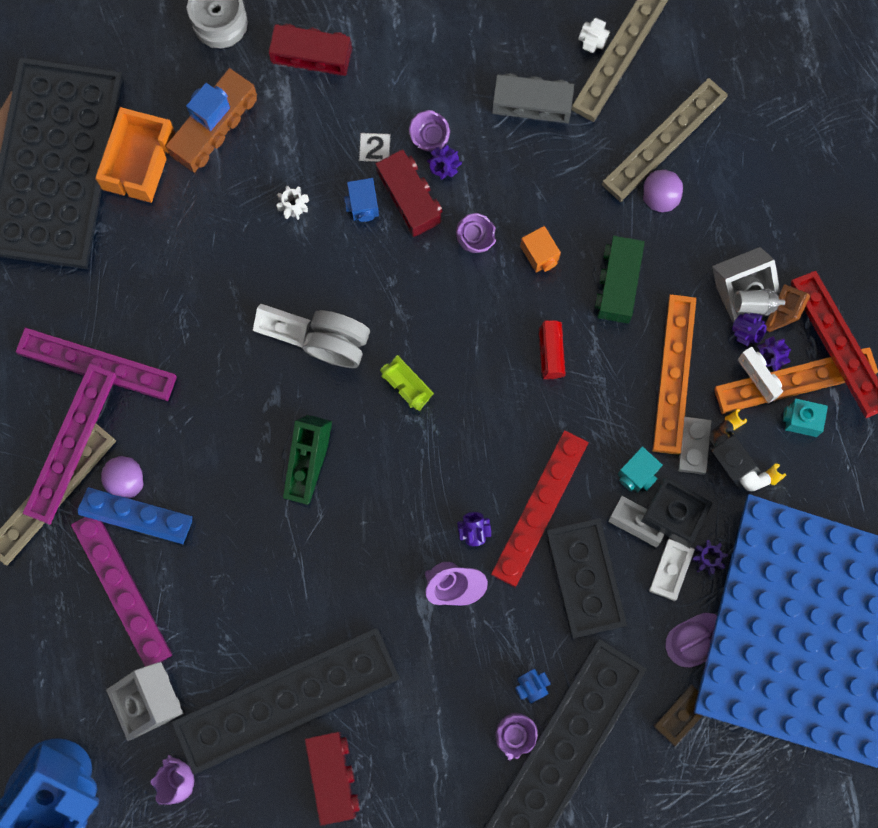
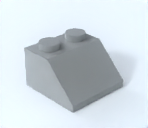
[712,247,780,323]
[106,662,183,741]

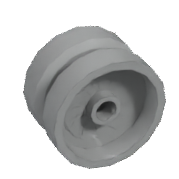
[187,0,248,48]
[302,310,370,368]

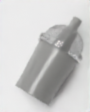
[733,288,785,315]

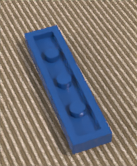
[78,487,192,544]

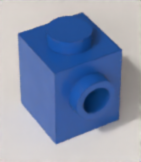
[186,83,230,131]
[344,178,379,222]

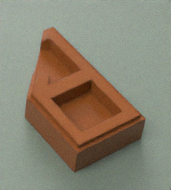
[765,284,811,332]

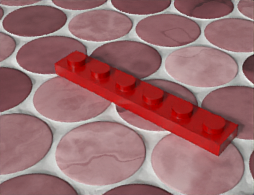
[790,271,878,418]
[491,430,589,588]

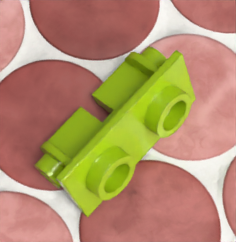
[380,355,434,411]

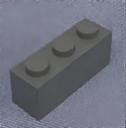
[493,73,574,123]

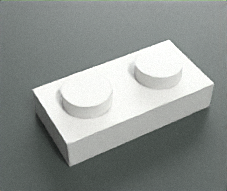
[253,304,310,347]
[738,347,783,404]
[649,539,695,601]

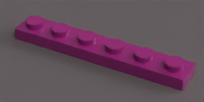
[16,328,177,401]
[22,364,117,525]
[71,517,172,667]

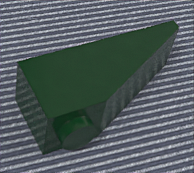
[283,415,332,505]

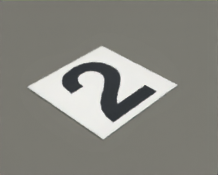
[359,133,390,161]

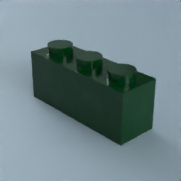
[594,236,645,324]

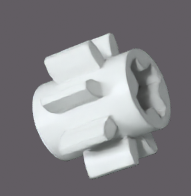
[579,18,610,53]
[276,186,309,220]

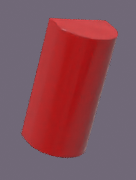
[539,321,566,379]

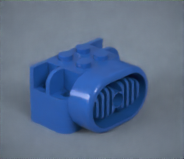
[0,738,99,828]

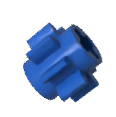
[515,669,551,704]

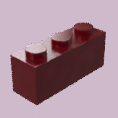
[269,24,352,76]
[375,149,443,237]
[305,732,360,825]

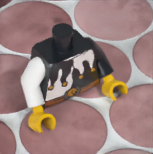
[709,409,786,492]

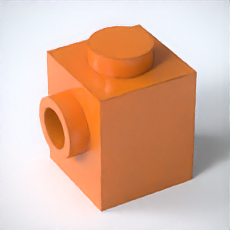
[520,226,561,273]

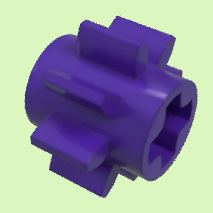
[427,145,462,179]
[732,313,767,346]
[757,336,791,371]
[457,512,491,546]
[692,540,728,575]

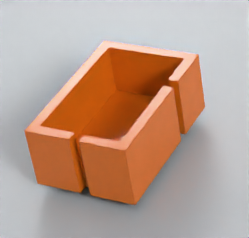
[95,107,175,203]

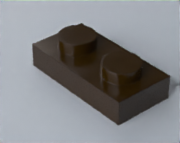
[653,685,703,746]

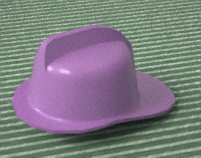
[425,562,488,606]
[665,613,717,668]

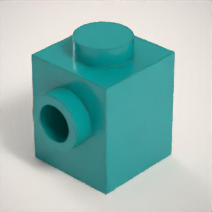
[783,399,828,437]
[618,446,662,493]

